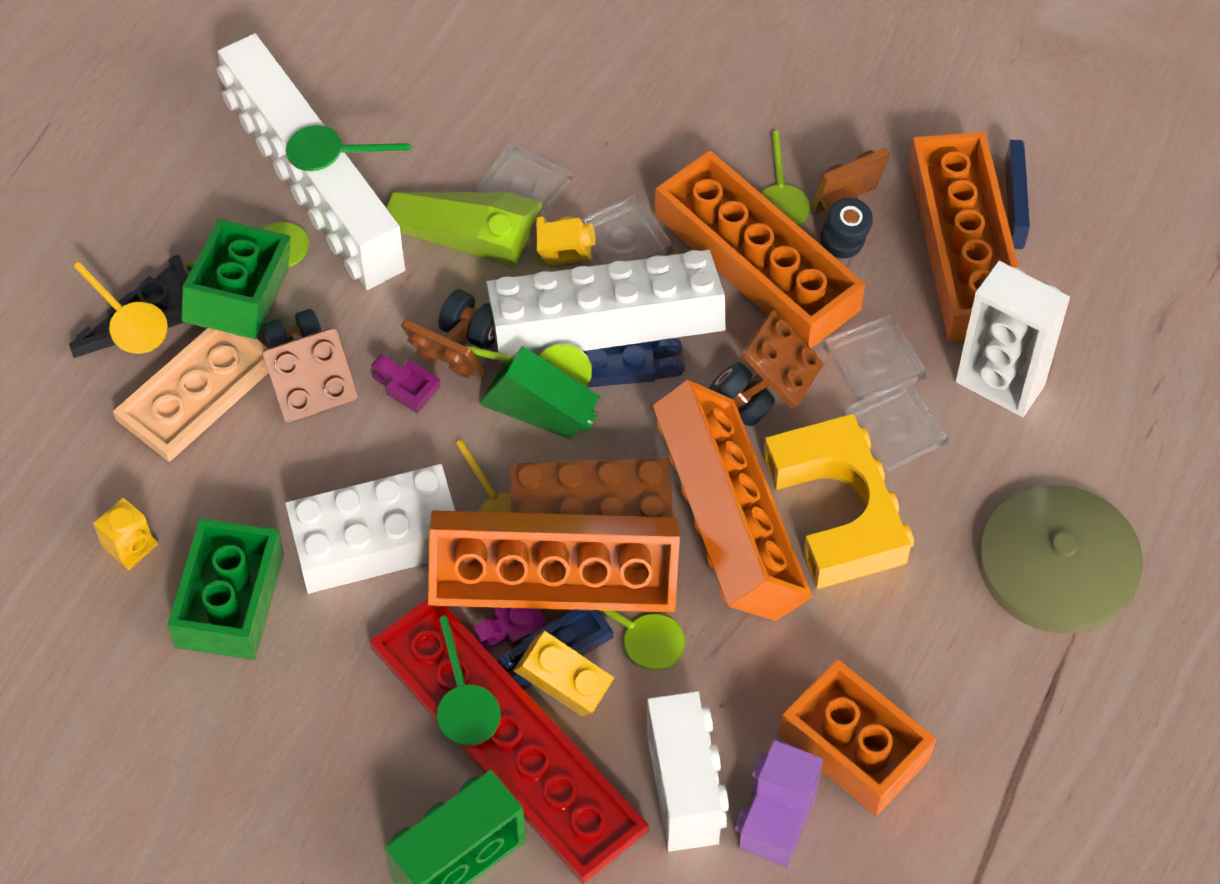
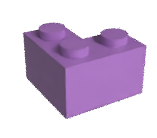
[735,740,823,867]

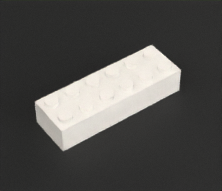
[486,250,726,363]

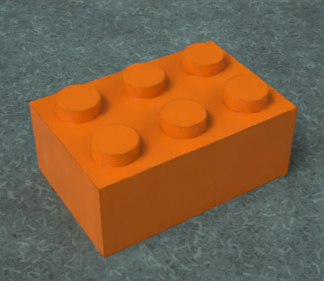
[779,659,936,817]

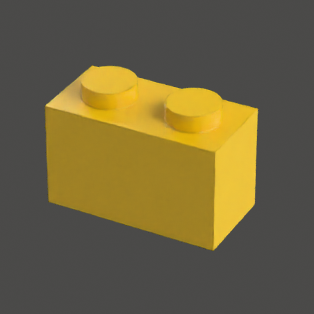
[513,631,614,717]

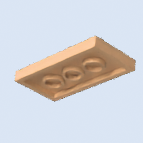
[113,328,268,462]

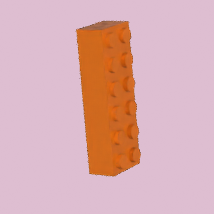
[908,131,1019,343]
[655,150,866,348]
[652,380,813,622]
[428,510,680,612]

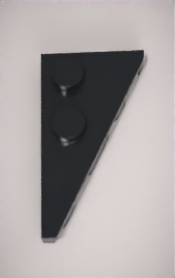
[69,254,187,358]

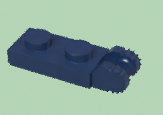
[583,338,685,388]
[497,610,613,690]

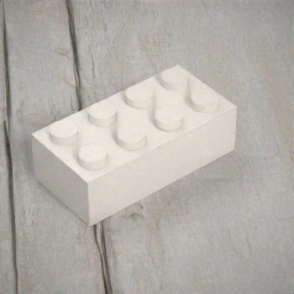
[956,261,1070,417]
[285,464,455,594]

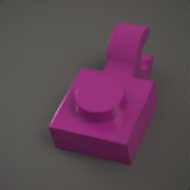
[371,354,440,413]
[474,608,548,650]

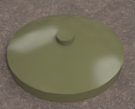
[979,485,1143,634]

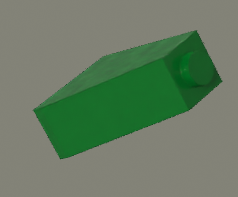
[480,346,600,439]

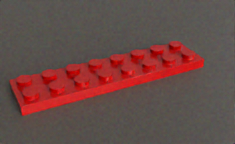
[369,598,649,884]

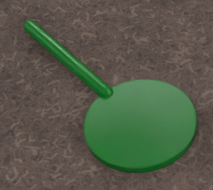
[286,125,411,171]
[437,616,501,746]

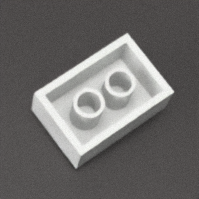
[647,691,728,852]

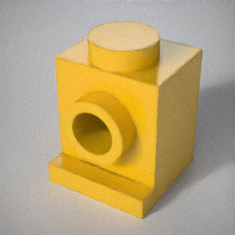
[537,217,596,267]
[93,497,158,571]

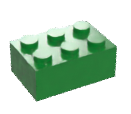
[182,218,291,339]
[167,518,284,660]
[385,770,526,884]

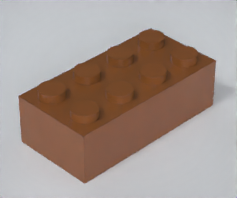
[510,458,673,517]

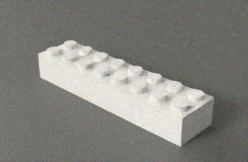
[217,33,405,290]

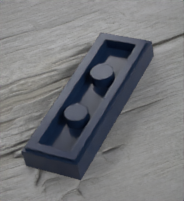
[1005,139,1030,249]

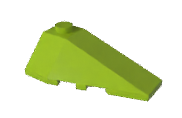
[386,192,542,268]

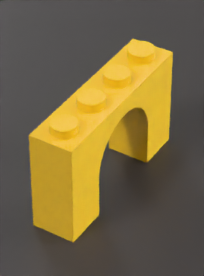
[763,414,914,589]

